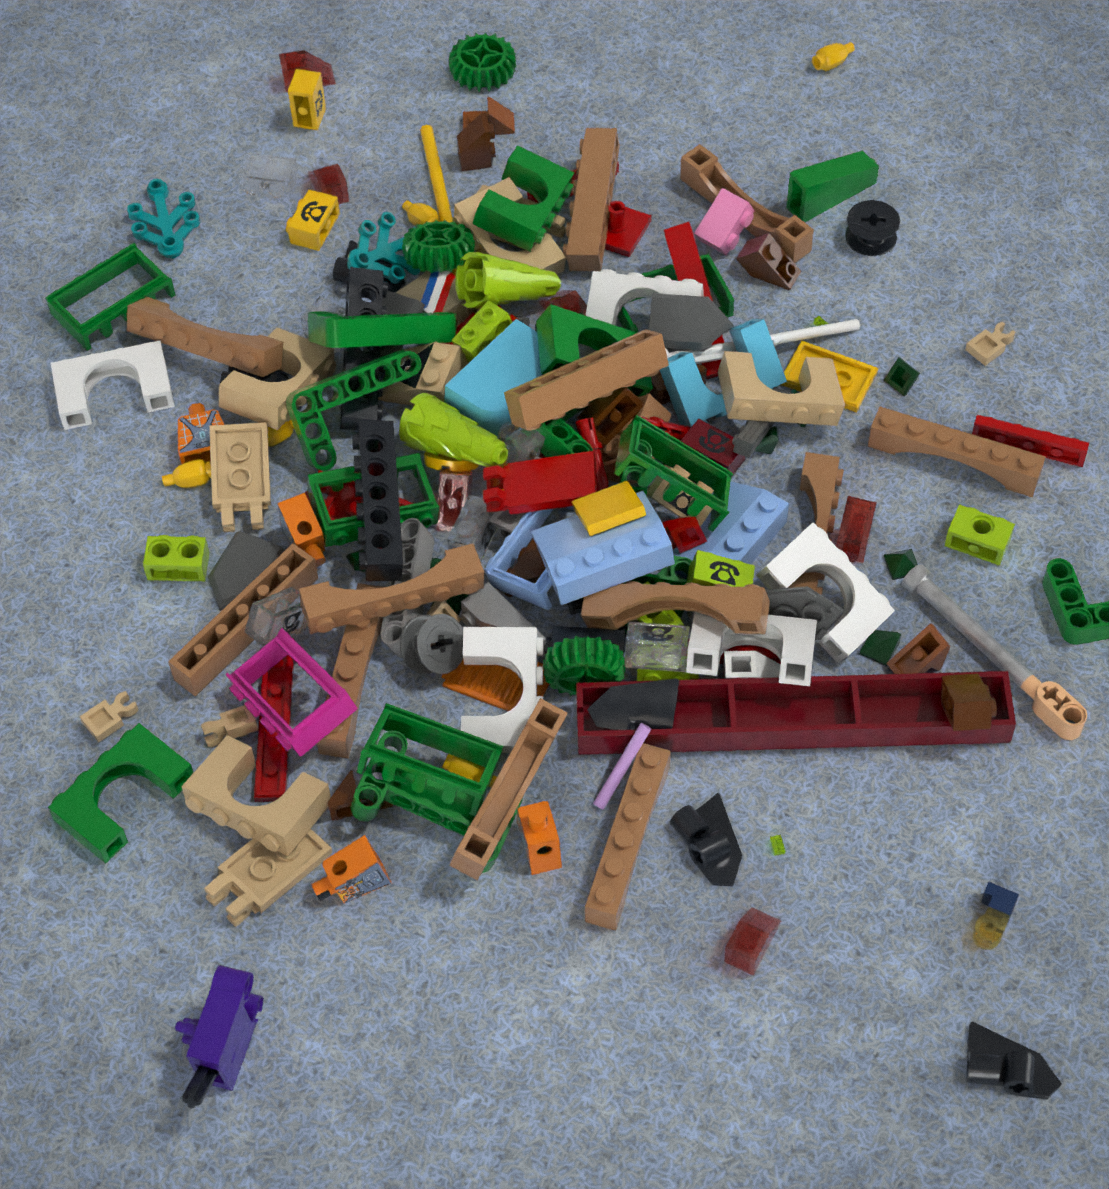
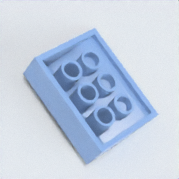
[673,481,789,579]
[531,491,675,605]

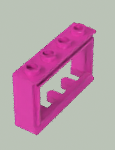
[225,628,358,757]

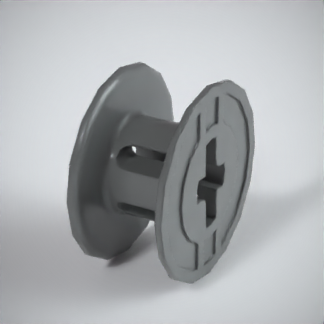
[400,614,463,674]

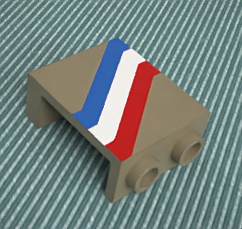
[396,271,482,328]

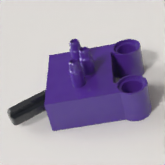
[175,965,264,1108]

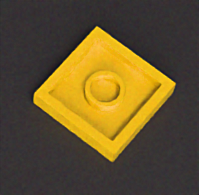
[572,481,646,536]

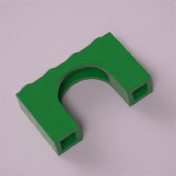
[472,145,574,252]
[536,304,653,398]
[48,723,194,864]

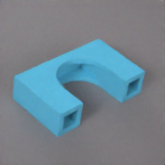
[660,319,787,427]

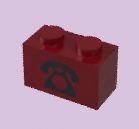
[680,418,746,475]

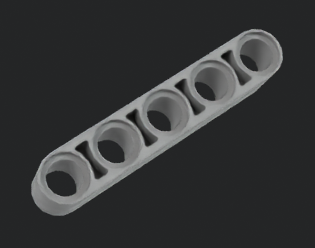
[381,518,434,658]

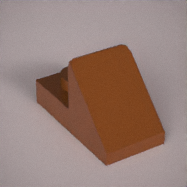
[463,97,515,135]
[886,623,951,674]

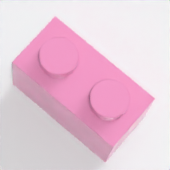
[694,188,755,255]

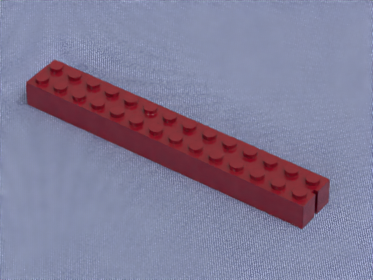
[576,671,1016,755]

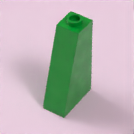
[786,150,879,222]

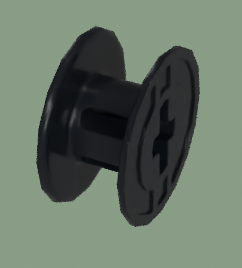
[845,200,900,257]

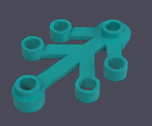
[127,179,200,259]
[347,212,420,284]

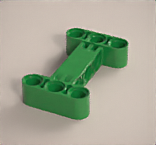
[350,731,523,873]

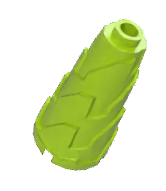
[455,252,561,309]
[399,393,508,467]

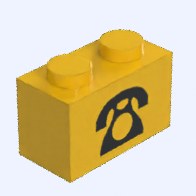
[288,69,326,130]
[286,189,340,251]

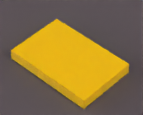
[781,340,878,413]

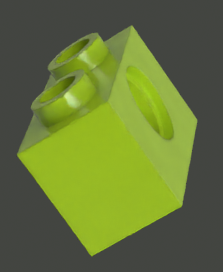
[944,504,1015,566]

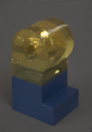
[972,882,1019,950]

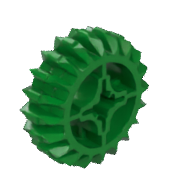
[449,32,516,92]
[402,220,475,274]
[543,635,626,696]

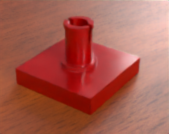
[605,201,652,258]

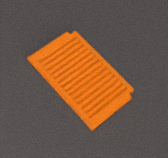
[441,660,549,711]

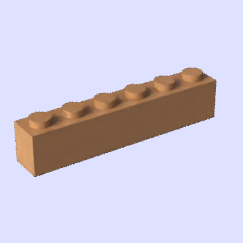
[563,128,620,271]
[504,329,669,431]
[168,543,318,697]

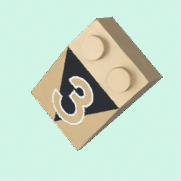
[378,342,469,406]

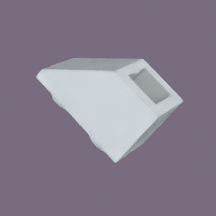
[723,651,781,679]

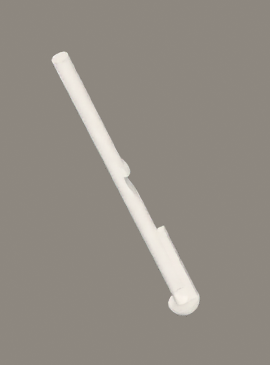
[665,319,860,364]

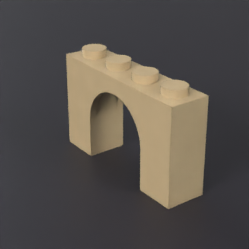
[452,177,566,274]
[219,327,336,430]
[718,351,845,426]
[182,735,331,856]

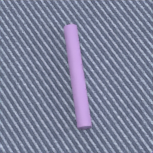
[593,723,651,810]

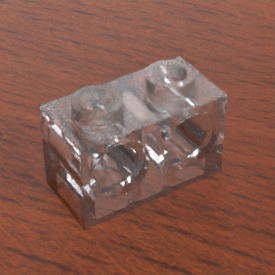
[498,422,545,468]

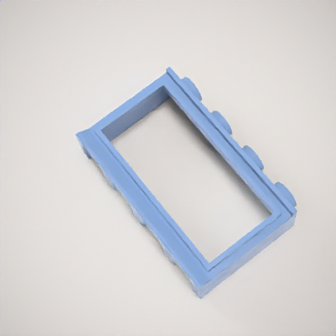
[484,506,575,611]

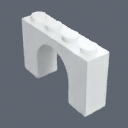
[586,269,704,353]
[51,341,175,430]
[756,523,895,663]
[686,612,817,686]
[461,627,543,753]

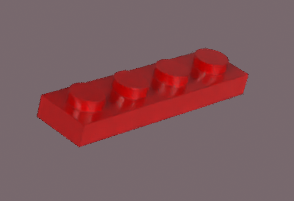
[972,415,1090,467]

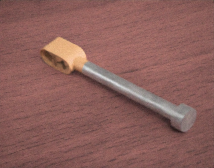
[902,564,1087,740]

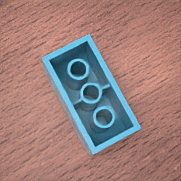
[444,319,542,444]

